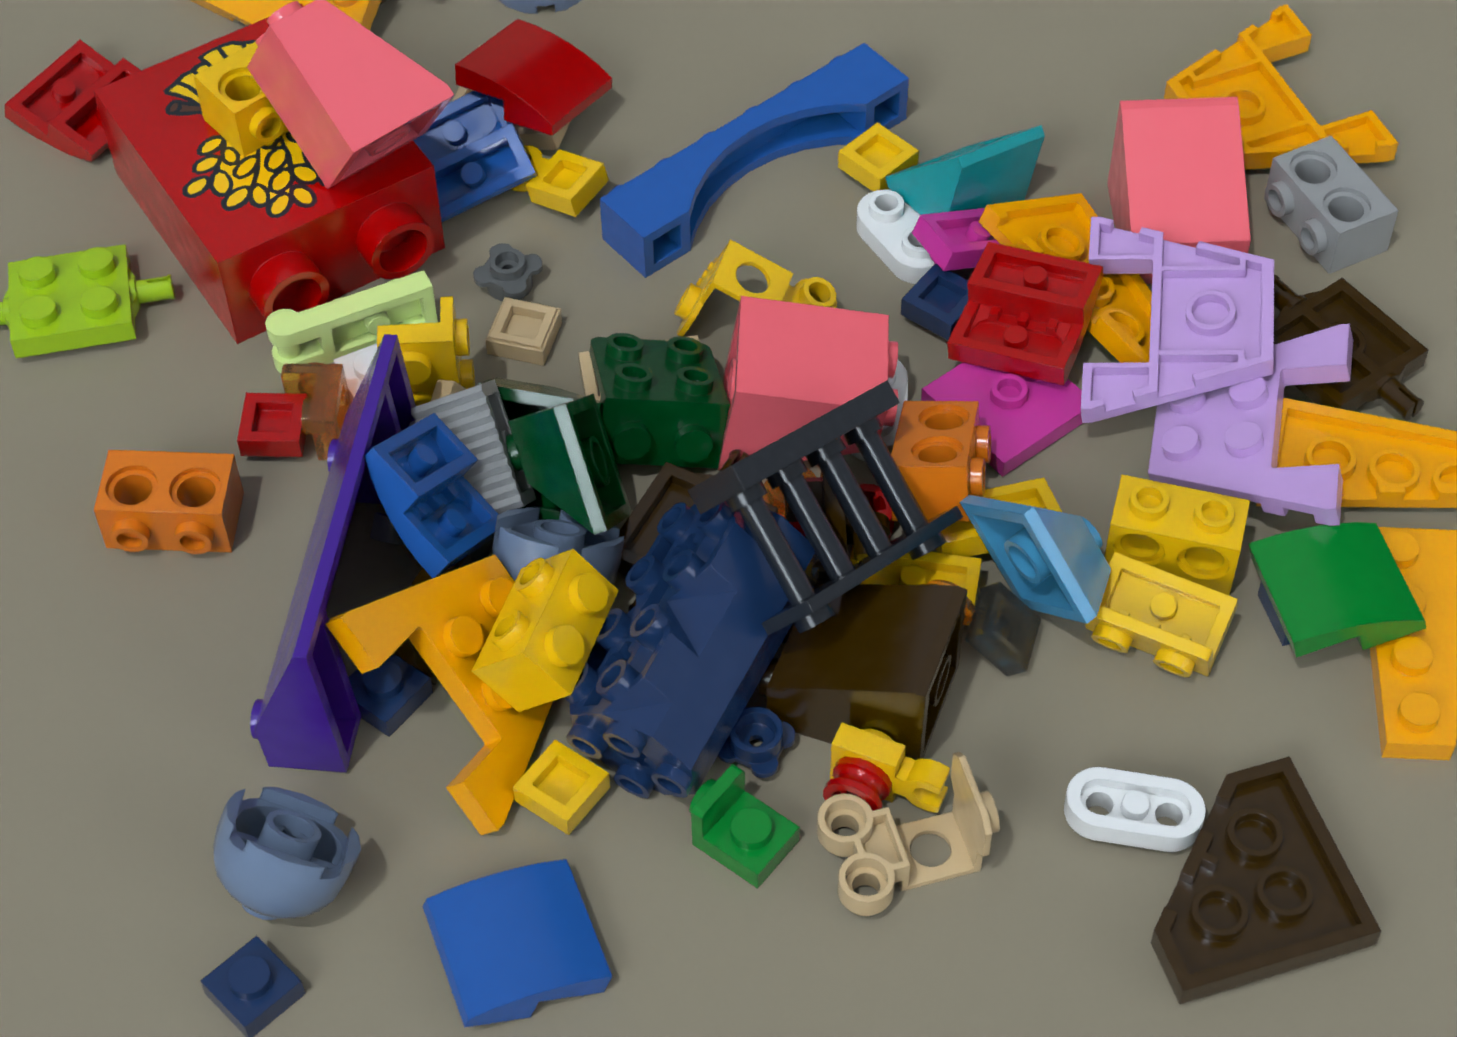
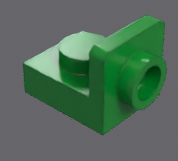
[689,764,800,889]

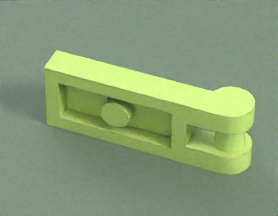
[265,270,438,376]

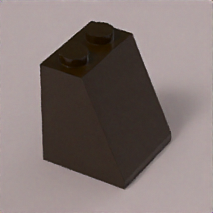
[759,584,967,760]

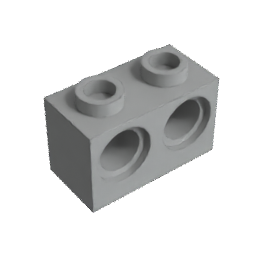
[1264,136,1399,274]

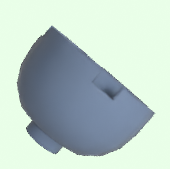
[493,507,624,585]
[213,787,361,920]

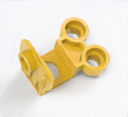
[674,239,837,336]

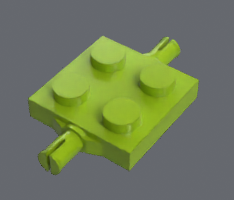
[0,244,175,358]

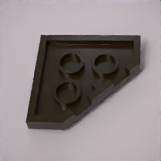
[1151,756,1382,1004]

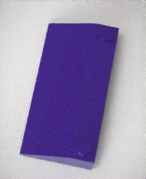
[250,334,416,773]

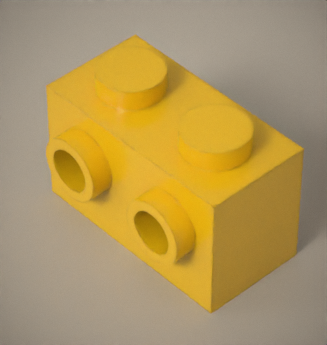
[471,549,619,712]

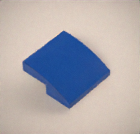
[413,91,537,222]
[365,413,499,579]
[423,859,613,1028]

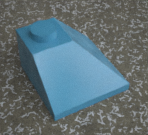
[960,495,1111,624]

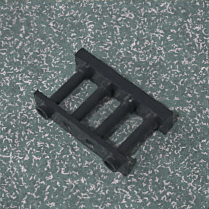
[687,380,963,635]

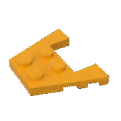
[1164,4,1399,170]
[325,554,553,835]

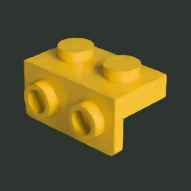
[377,296,475,406]
[1085,552,1238,677]

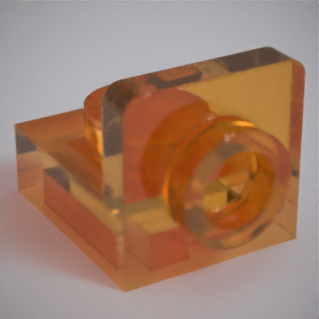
[281,362,351,460]

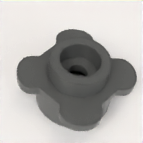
[473,243,543,301]

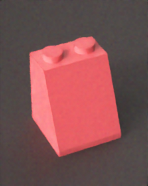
[247,0,454,189]
[1107,97,1251,284]
[718,296,898,470]

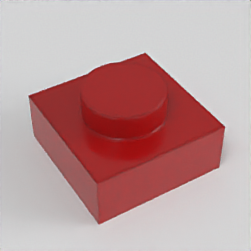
[237,393,310,457]

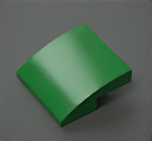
[1248,522,1426,658]

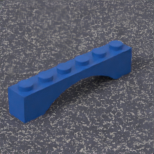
[600,43,909,278]

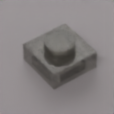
[965,581,1041,677]

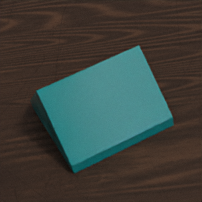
[885,125,1045,215]

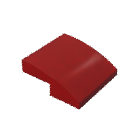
[455,19,612,136]
[5,40,141,162]
[947,242,1103,386]

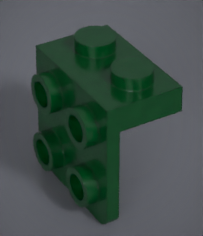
[589,333,730,468]

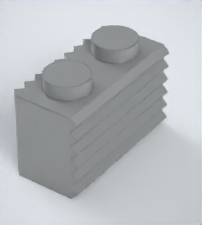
[409,379,536,514]

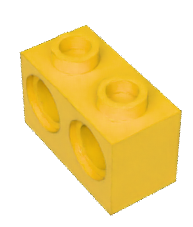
[194,41,289,157]
[1104,474,1250,595]

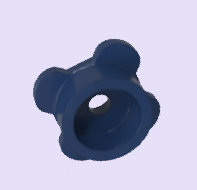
[718,707,795,778]

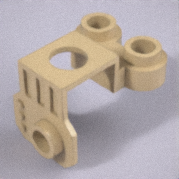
[817,752,1000,916]

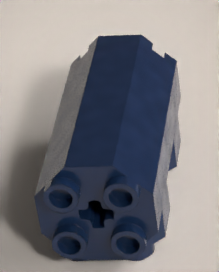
[563,501,819,798]

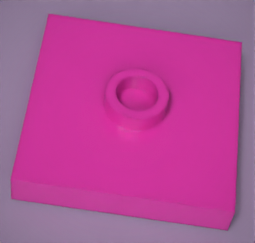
[921,362,1083,477]

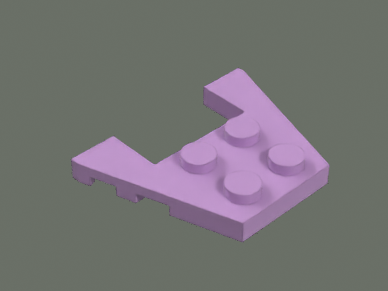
[1081,217,1274,423]
[1148,324,1353,526]

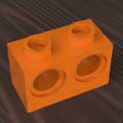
[891,401,992,522]
[94,450,244,554]

